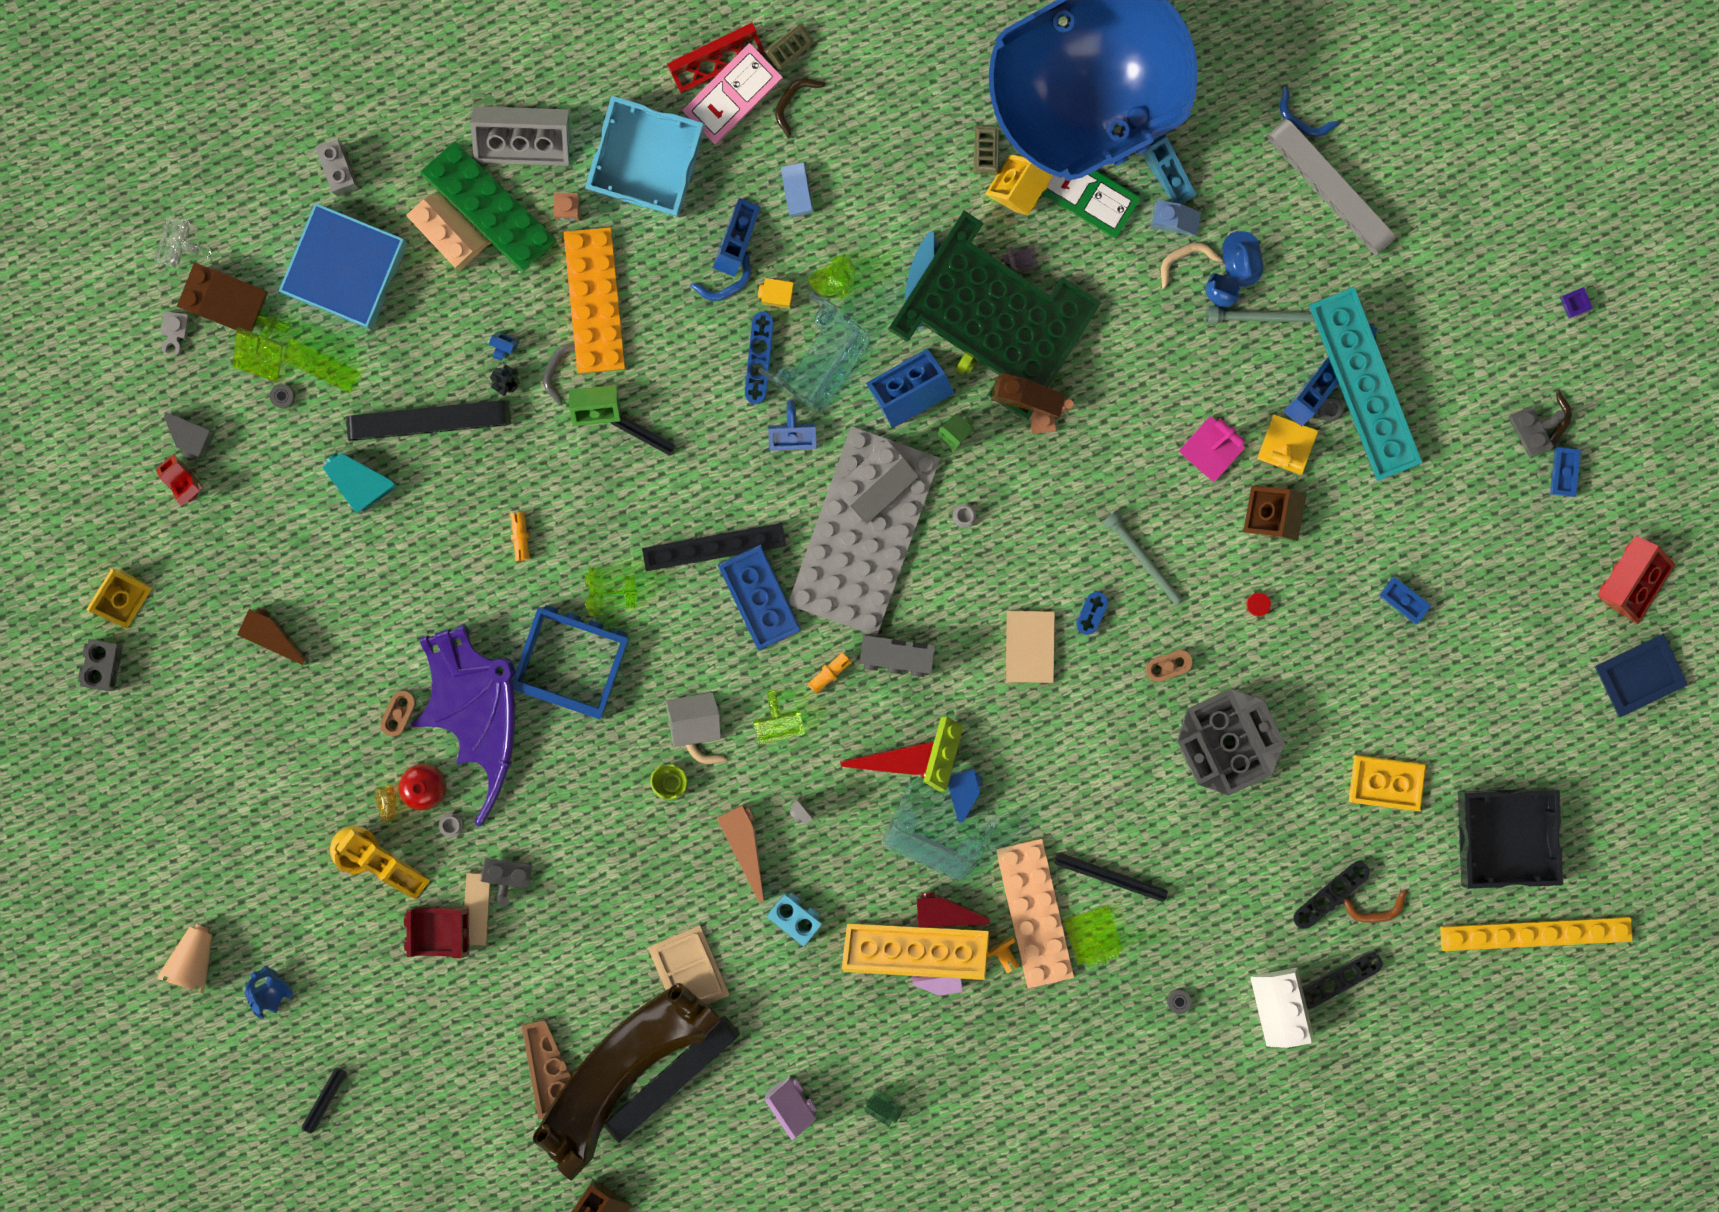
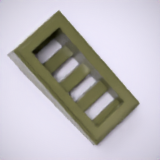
[763,23,815,71]
[973,126,999,175]

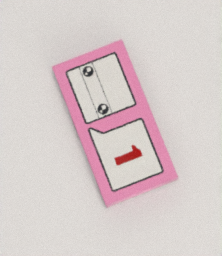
[682,43,783,145]

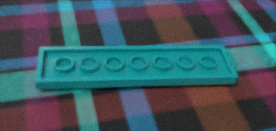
[1308,286,1422,481]

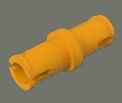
[510,512,531,562]
[807,652,852,694]

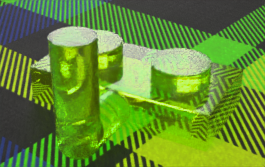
[753,690,805,745]

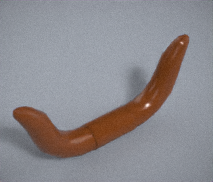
[1342,890,1407,923]

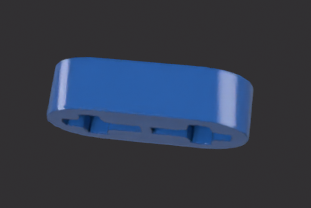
[1076,592,1108,635]

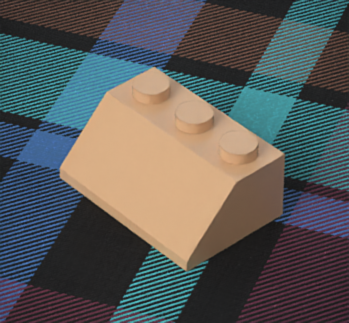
[406,191,491,272]

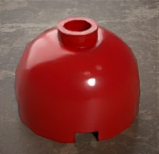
[398,763,447,811]

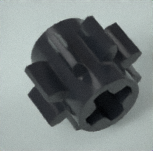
[490,364,520,396]

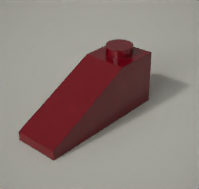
[916,891,990,927]

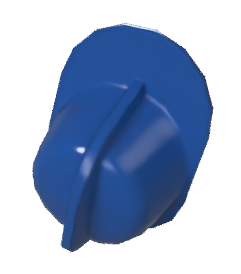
[1223,231,1263,287]

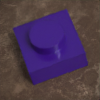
[1560,287,1593,319]

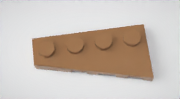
[521,1019,571,1119]

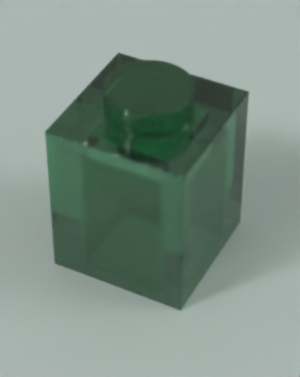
[864,1088,903,1127]

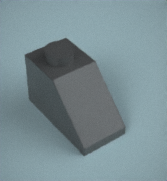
[164,412,215,460]

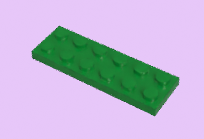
[420,141,557,273]

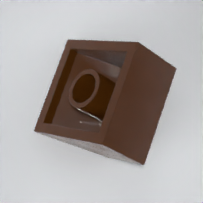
[1243,486,1307,541]

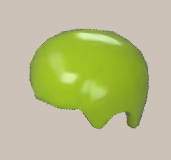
[650,764,688,800]

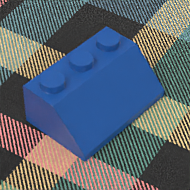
[866,348,954,428]

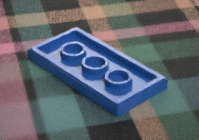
[718,544,801,650]

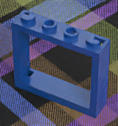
[512,605,630,720]

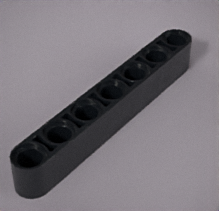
[345,400,511,441]
[603,1015,741,1143]

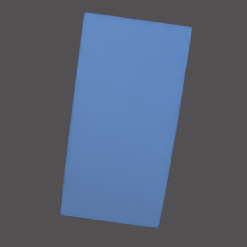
[781,162,813,217]

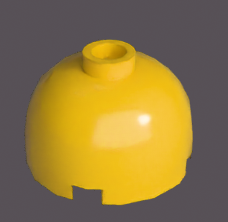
[330,826,380,875]

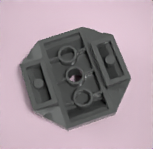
[1177,689,1285,795]

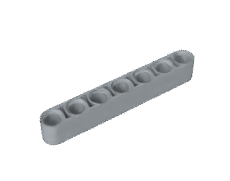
[1267,119,1395,255]

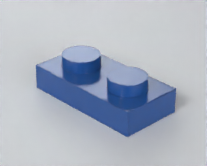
[1550,447,1581,497]
[1378,577,1432,624]

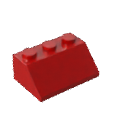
[1598,536,1676,624]

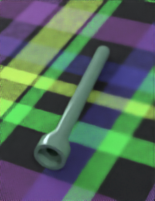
[1206,306,1315,325]
[1102,510,1182,605]

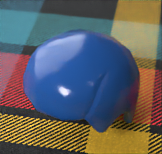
[1205,273,1241,307]

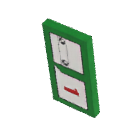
[1041,171,1141,240]

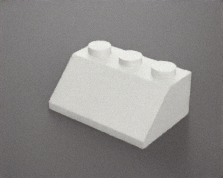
[1250,968,1314,1047]

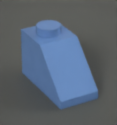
[1150,200,1201,236]

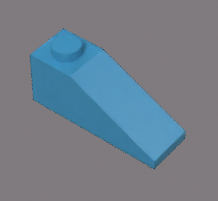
[1142,134,1196,204]

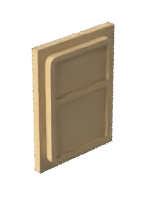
[648,925,730,1005]

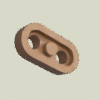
[1145,650,1192,682]
[380,691,416,736]

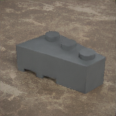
[859,635,935,677]

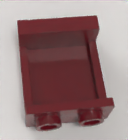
[404,907,469,959]

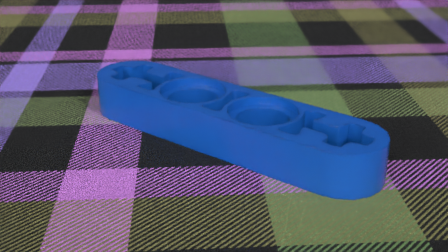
[745,312,774,405]

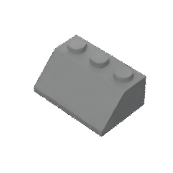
[834,440,918,525]

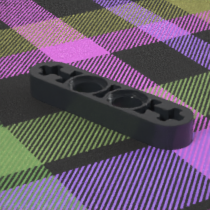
[1293,862,1370,929]
[1302,951,1382,1008]

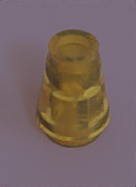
[373,786,397,822]

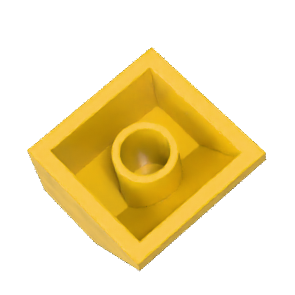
[985,154,1053,215]

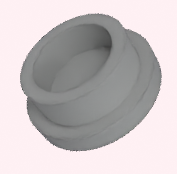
[952,504,976,528]
[439,813,463,837]

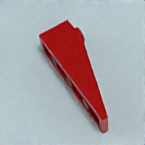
[840,741,934,778]

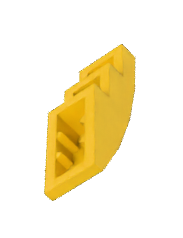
[337,829,430,900]

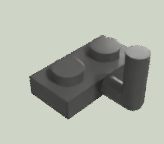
[1509,406,1565,459]
[480,857,532,907]

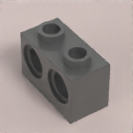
[78,639,123,691]

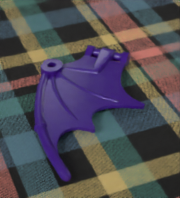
[411,624,516,827]

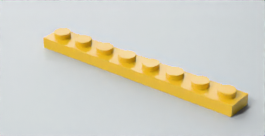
[1440,917,1632,951]

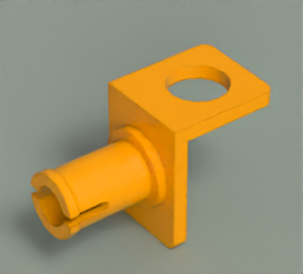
[987,936,1019,973]

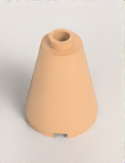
[157,924,212,993]

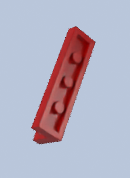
[667,22,765,94]

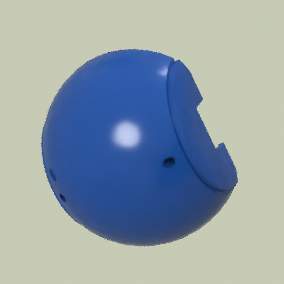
[989,0,1198,181]

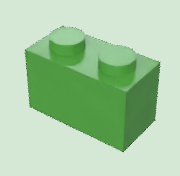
[569,385,620,426]

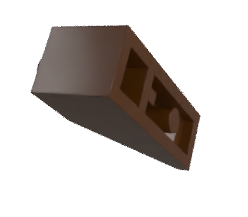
[991,373,1065,418]
[237,607,309,665]

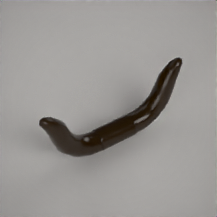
[775,78,826,138]
[1520,390,1572,445]

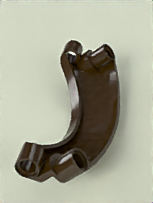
[533,983,722,1181]

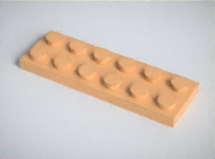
[996,838,1074,988]

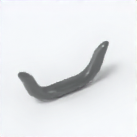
[543,343,575,405]

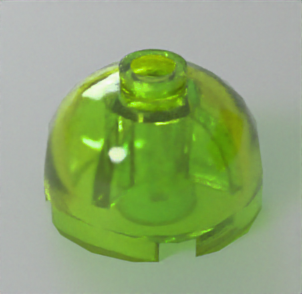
[808,254,856,299]

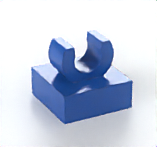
[489,332,520,361]

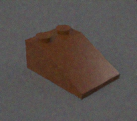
[177,262,268,336]

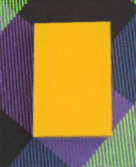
[1349,755,1426,811]

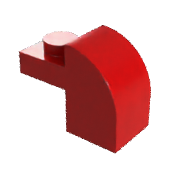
[156,454,203,506]

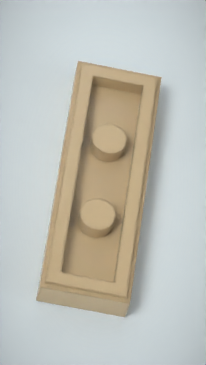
[464,872,491,946]

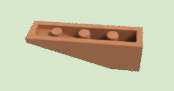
[717,804,764,904]

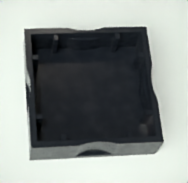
[1458,788,1563,889]

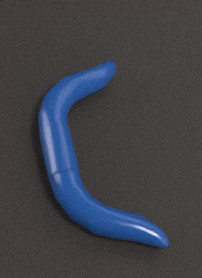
[1279,86,1340,137]
[690,253,752,301]

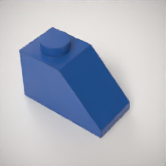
[948,768,983,823]

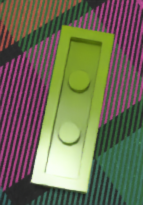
[923,716,963,792]

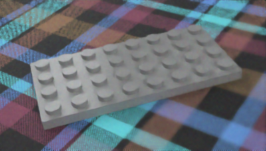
[788,426,940,636]

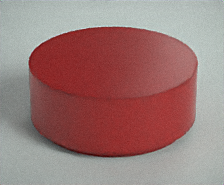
[1246,593,1271,616]

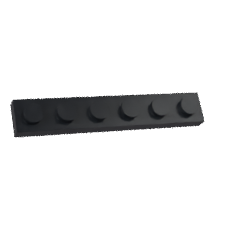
[642,523,787,572]

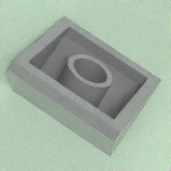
[666,693,721,747]

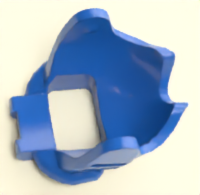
[245,965,293,1019]

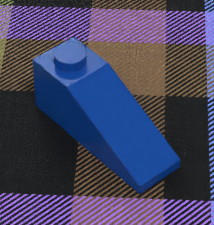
[712,198,761,277]
[1283,357,1338,427]

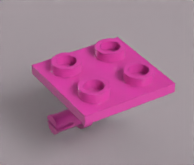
[1178,416,1245,483]

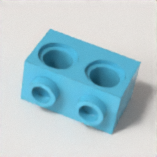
[767,892,822,947]

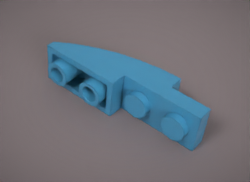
[905,232,939,329]

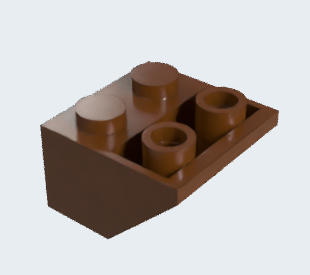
[571,1179,632,1212]

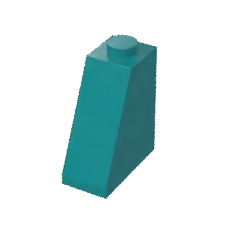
[322,453,398,514]

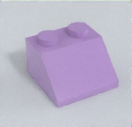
[765,1076,817,1140]

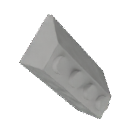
[470,106,570,166]

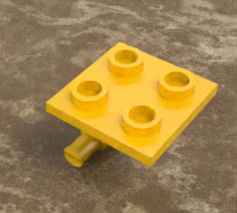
[1257,415,1318,475]

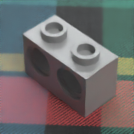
[315,139,360,197]

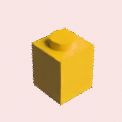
[758,278,794,309]

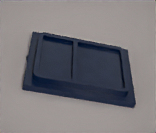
[1594,634,1688,717]

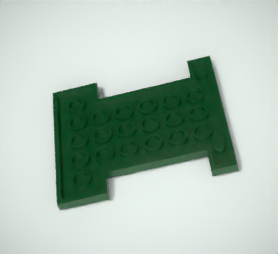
[888,210,1101,421]

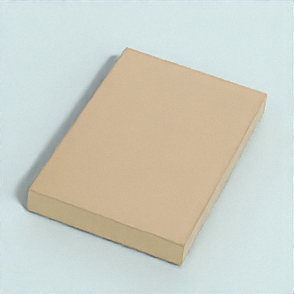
[1006,611,1054,683]

